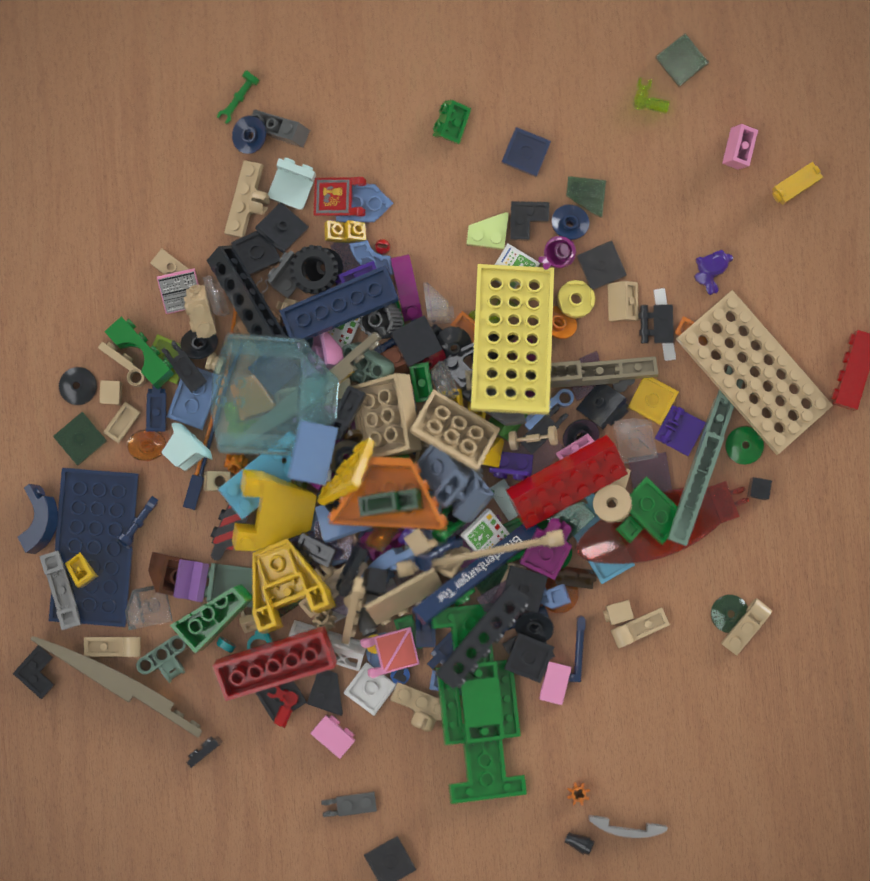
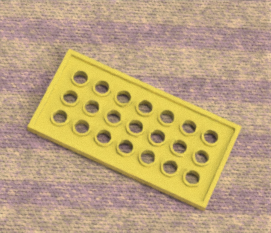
[471,264,554,415]

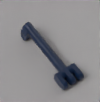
[568,615,586,682]

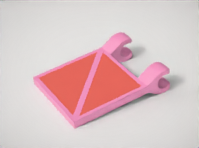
[360,627,419,678]

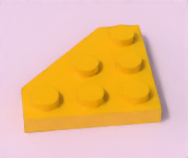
[317,438,375,506]

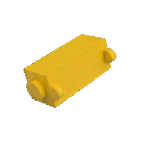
[772,162,823,205]

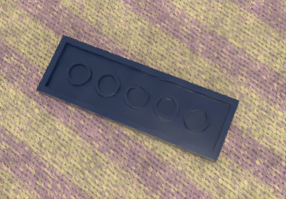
[279,265,400,346]

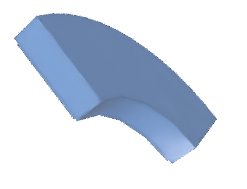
[349,240,394,275]

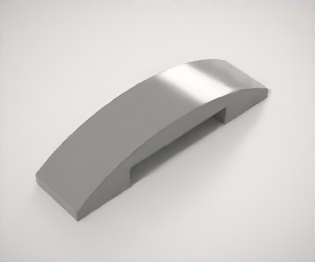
[39,551,81,630]
[588,815,667,838]

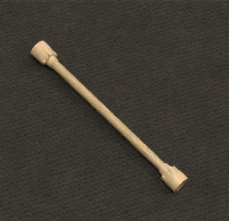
[396,530,564,578]

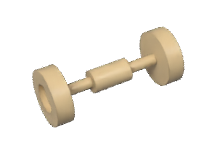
[509,426,558,451]

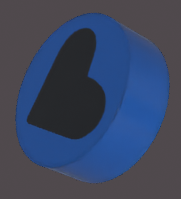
[391,668,410,684]

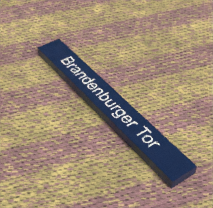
[412,524,542,625]

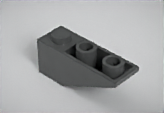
[252,109,310,148]

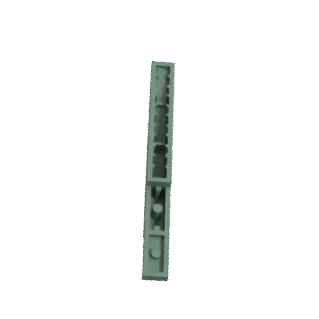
[668,365,743,546]

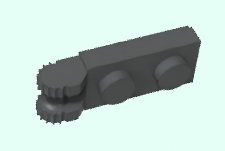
[321,791,377,817]

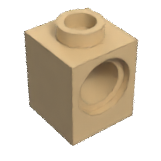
[204,471,233,491]
[603,600,634,625]

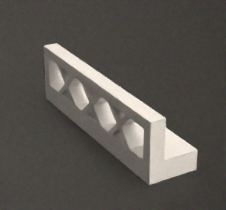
[289,620,366,671]

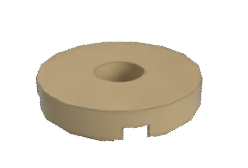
[593,484,632,523]

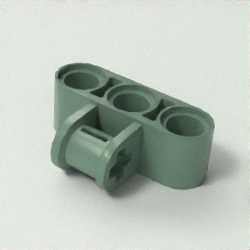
[342,342,395,384]
[136,635,188,683]

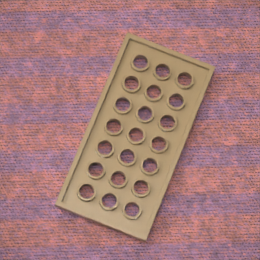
[676,290,833,455]

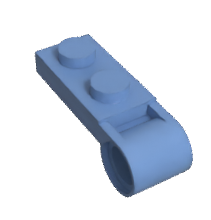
[524,389,574,431]

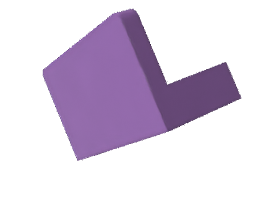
[173,559,209,602]

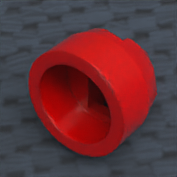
[375,239,390,255]

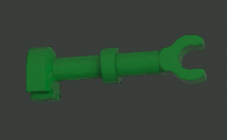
[217,70,260,125]

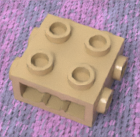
[184,285,216,338]

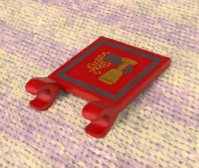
[314,177,366,217]

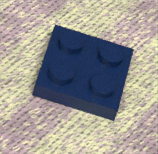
[501,127,551,177]

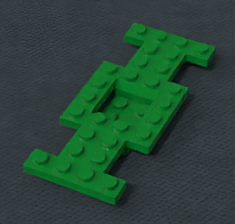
[431,603,527,804]

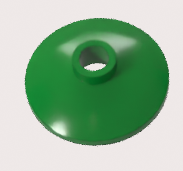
[725,426,764,465]

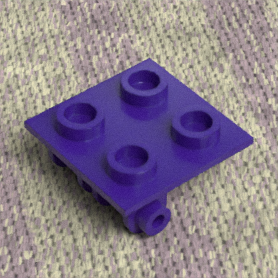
[654,405,706,456]

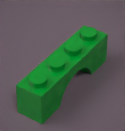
[104,316,174,389]

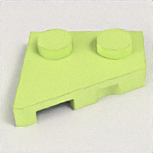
[466,212,509,250]

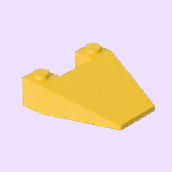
[232,469,316,551]
[252,539,336,634]

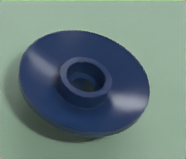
[232,116,266,154]
[551,205,590,240]

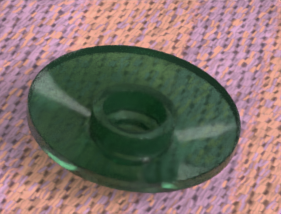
[711,595,748,633]

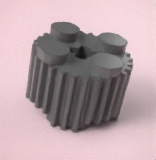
[358,303,404,339]

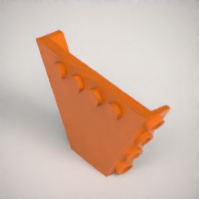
[328,457,448,530]

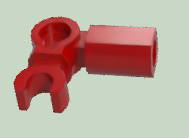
[267,685,299,728]

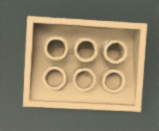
[352,373,422,461]
[409,389,500,471]
[365,567,443,626]

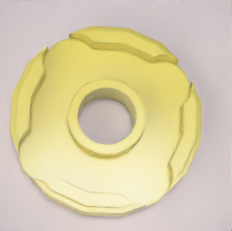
[557,280,595,319]

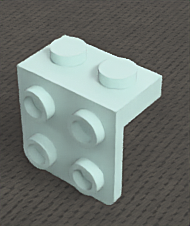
[268,158,316,210]

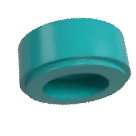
[216,637,236,653]

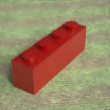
[831,330,870,411]

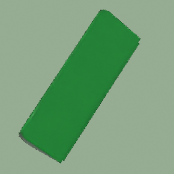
[409,362,433,403]

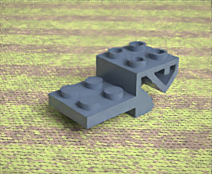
[417,445,495,522]

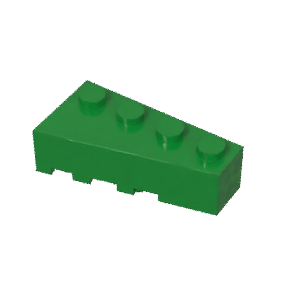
[170,584,253,654]

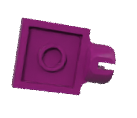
[520,518,572,580]

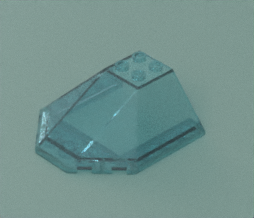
[211,333,339,456]

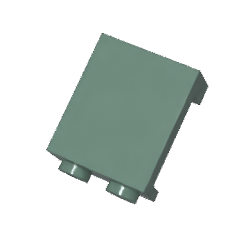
[204,563,253,607]

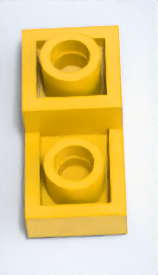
[324,220,366,242]

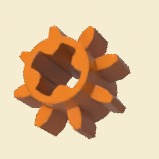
[224,451,249,475]
[567,782,590,806]

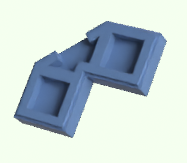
[539,573,571,609]

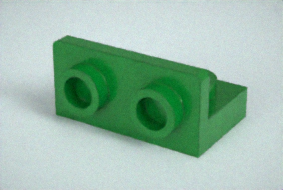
[433,100,472,144]

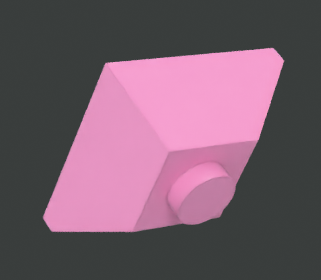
[300,332,344,378]

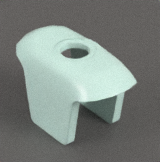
[162,423,212,471]

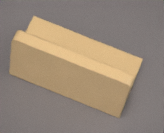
[608,281,639,321]

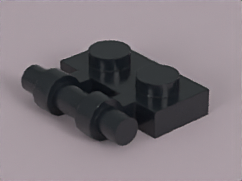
[638,304,674,344]

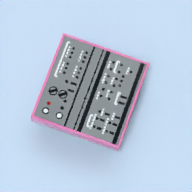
[157,268,199,314]

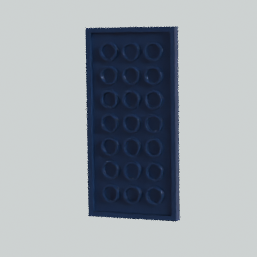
[48,468,139,627]

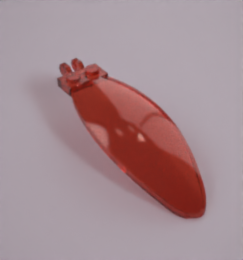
[576,481,750,564]

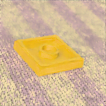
[627,377,679,426]

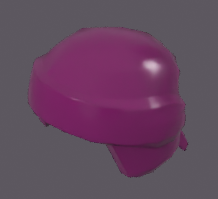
[538,236,576,270]

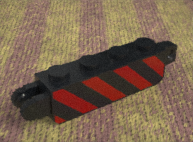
[210,460,253,561]

